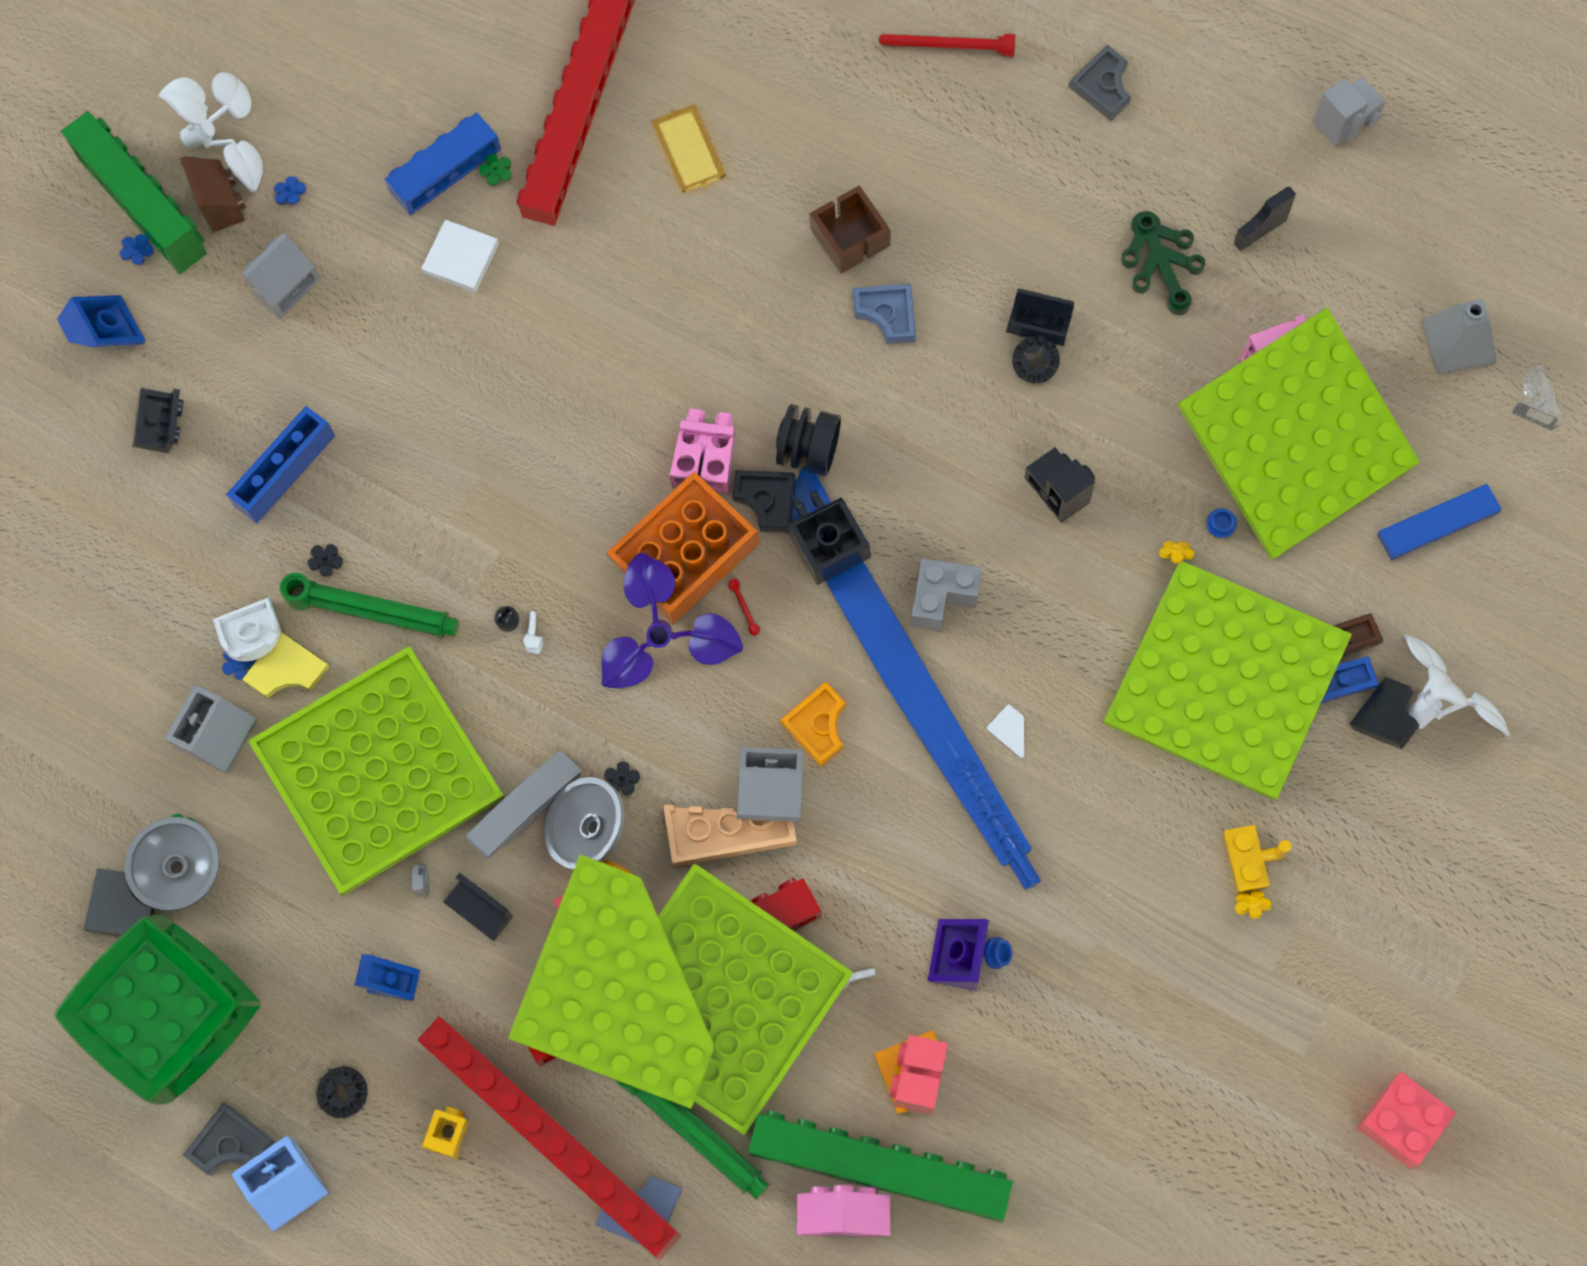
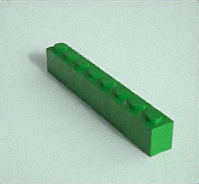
[748,1111,1013,1222]

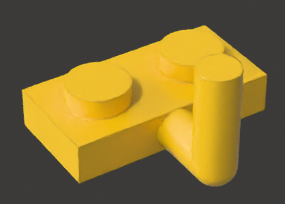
[1223,825,1292,894]

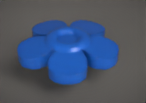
[274,176,306,205]
[120,234,154,265]
[222,652,257,680]

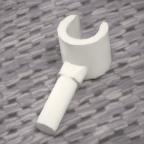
[524,611,543,654]
[843,968,876,990]

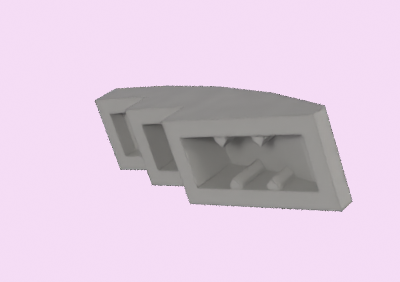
[466,750,582,859]

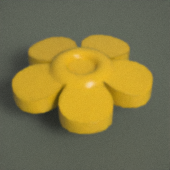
[1159,541,1195,564]
[1235,890,1271,919]

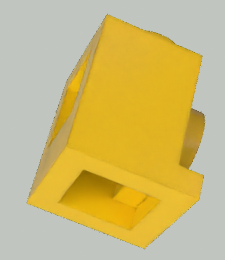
[422,1106,470,1160]

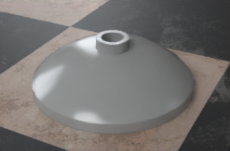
[544,777,625,870]
[125,817,220,911]

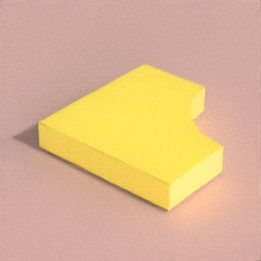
[242,632,330,699]

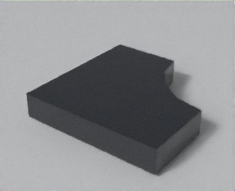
[1234,186,1296,251]
[733,470,796,533]
[1350,677,1420,750]

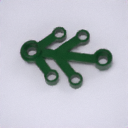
[1121,211,1206,315]

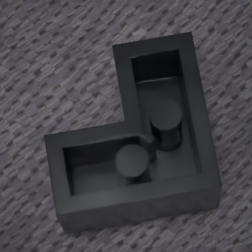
[1025,447,1095,523]

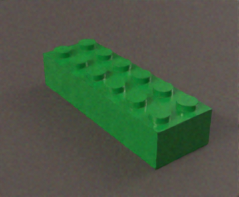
[60,111,207,275]

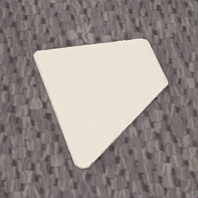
[987,704,1024,758]

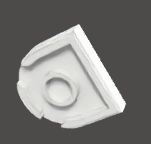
[213,597,281,661]

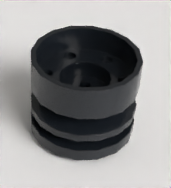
[776,404,841,476]

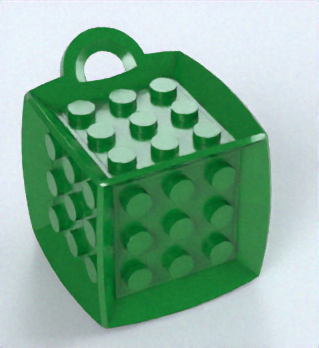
[55,915,261,1105]

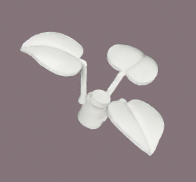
[158,72,263,193]
[1402,634,1510,738]

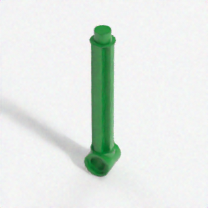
[279,572,459,639]
[614,1079,769,1200]

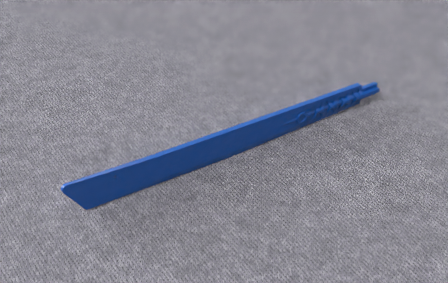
[791,466,1041,891]

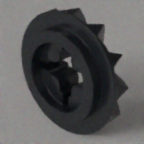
[1012,336,1060,384]
[315,1066,368,1118]

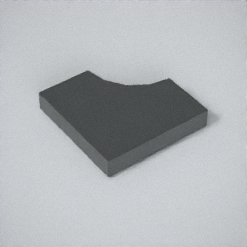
[1068,45,1131,121]
[83,868,154,936]
[183,1102,276,1175]

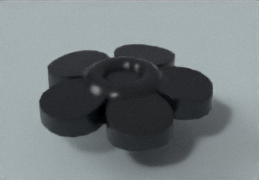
[308,544,343,576]
[604,762,640,795]

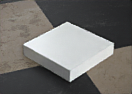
[421,220,499,293]

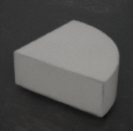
[412,864,430,896]

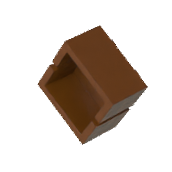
[810,185,891,274]

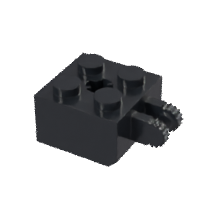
[787,490,871,585]

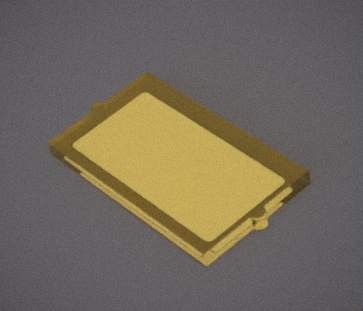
[651,104,726,193]

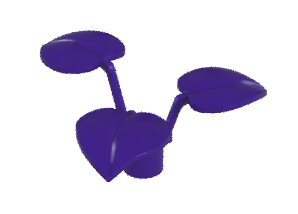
[601,552,743,688]

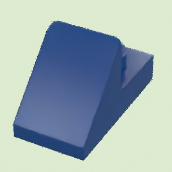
[354,954,420,1001]

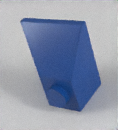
[57,295,146,347]

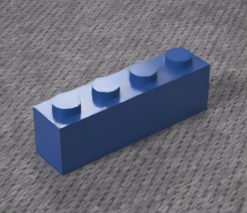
[385,112,502,216]
[226,406,335,524]

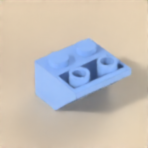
[231,1136,329,1232]

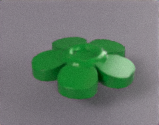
[479,154,512,185]

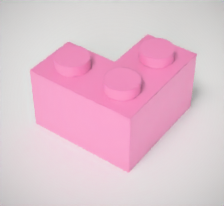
[797,1185,890,1237]

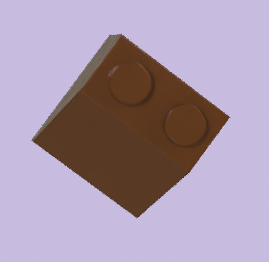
[180,156,246,233]

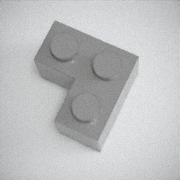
[1313,77,1385,147]
[911,558,982,632]

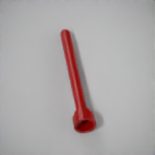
[878,33,1015,57]

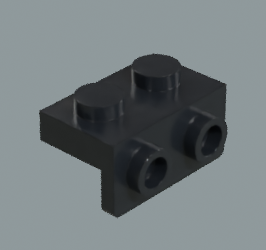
[1006,289,1075,346]
[132,388,184,453]

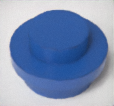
[1206,508,1237,538]
[983,937,1012,969]

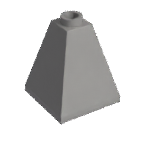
[1422,299,1496,374]

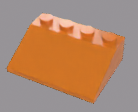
[606,472,760,625]

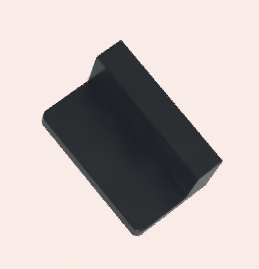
[443,873,513,942]

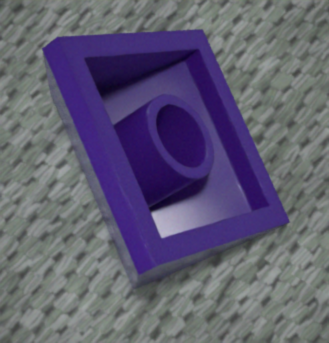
[928,919,989,991]

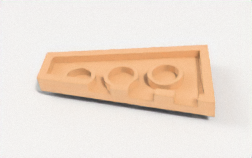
[663,805,797,867]

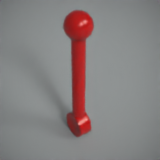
[728,579,760,636]

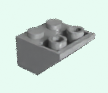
[242,232,321,319]
[164,685,257,773]
[737,747,803,822]

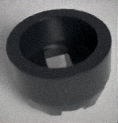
[494,606,520,632]

